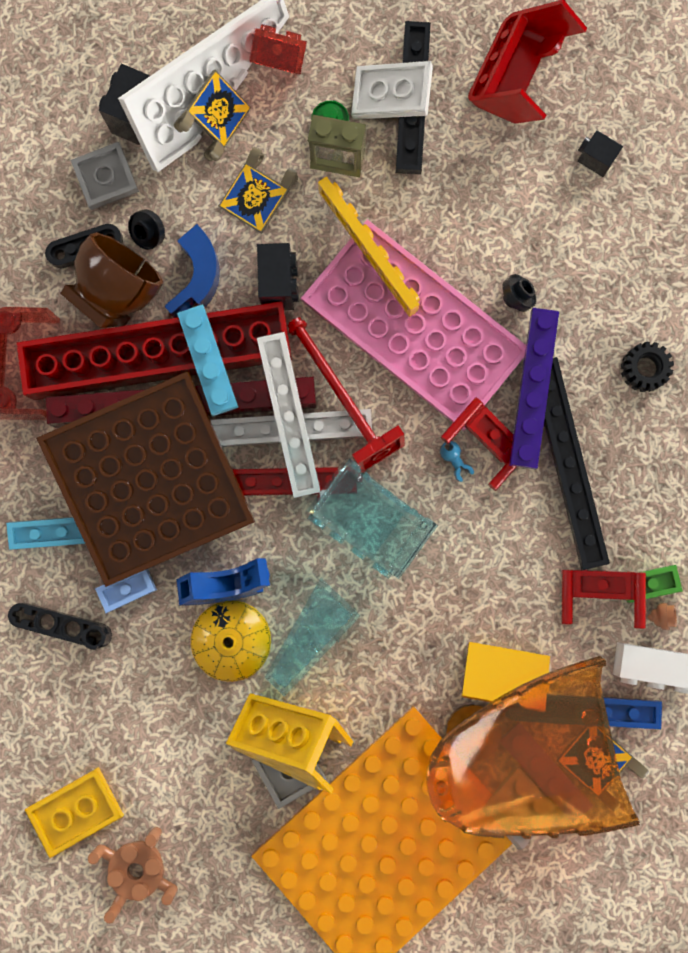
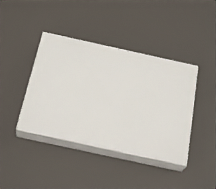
[351,61,433,119]

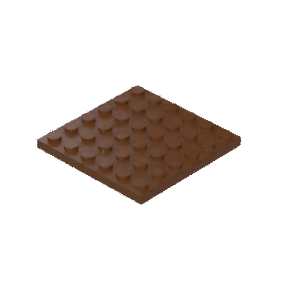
[36,372,255,587]

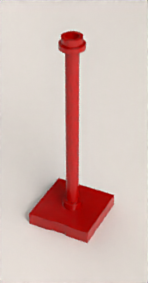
[288,317,405,474]

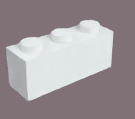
[613,642,688,694]

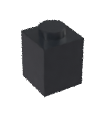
[577,130,623,177]

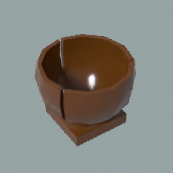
[60,232,164,328]

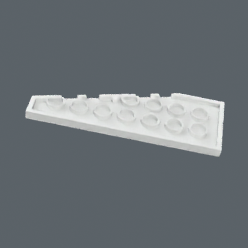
[118,0,289,172]

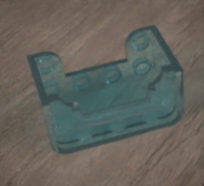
[306,458,438,579]

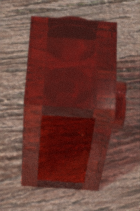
[248,24,307,75]

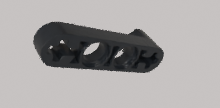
[8,603,112,650]

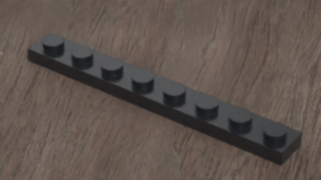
[544,357,610,570]

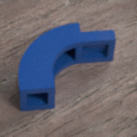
[165,224,220,318]
[176,558,270,606]

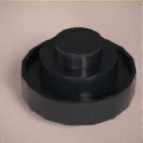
[128,209,165,250]
[502,274,536,312]

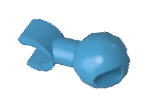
[440,441,474,482]

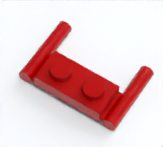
[441,397,517,491]
[562,570,646,629]

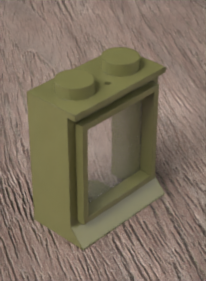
[307,115,366,178]

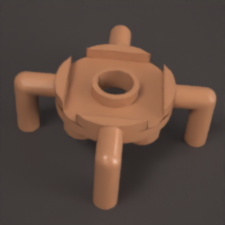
[88,827,178,924]

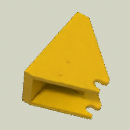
[226,693,354,794]

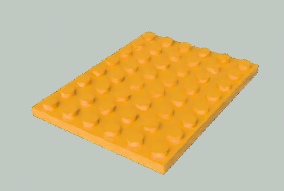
[251,706,513,953]

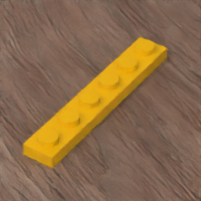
[318,176,420,317]

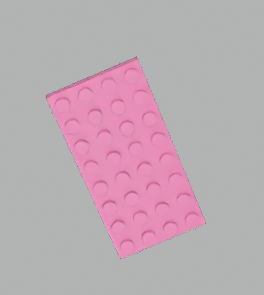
[301,219,526,431]

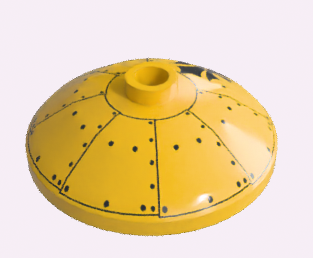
[191,600,271,682]

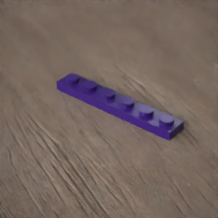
[509,307,559,470]

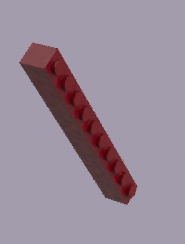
[45,376,317,428]

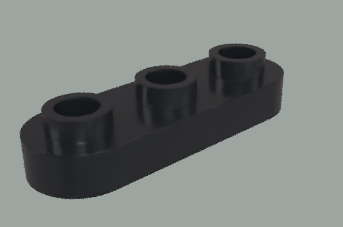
[45,224,123,269]

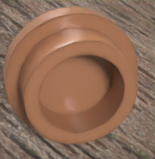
[647,603,677,630]

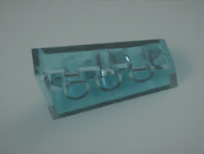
[264,577,361,697]

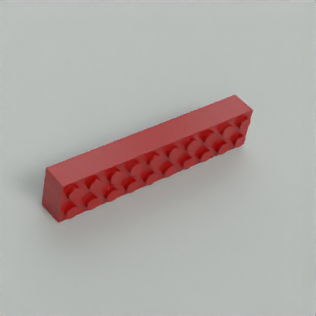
[16,301,292,400]

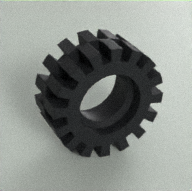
[620,342,674,392]

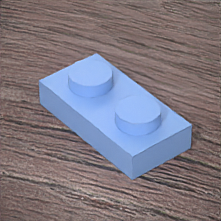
[95,569,157,613]

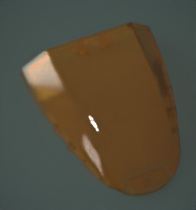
[426,656,640,839]

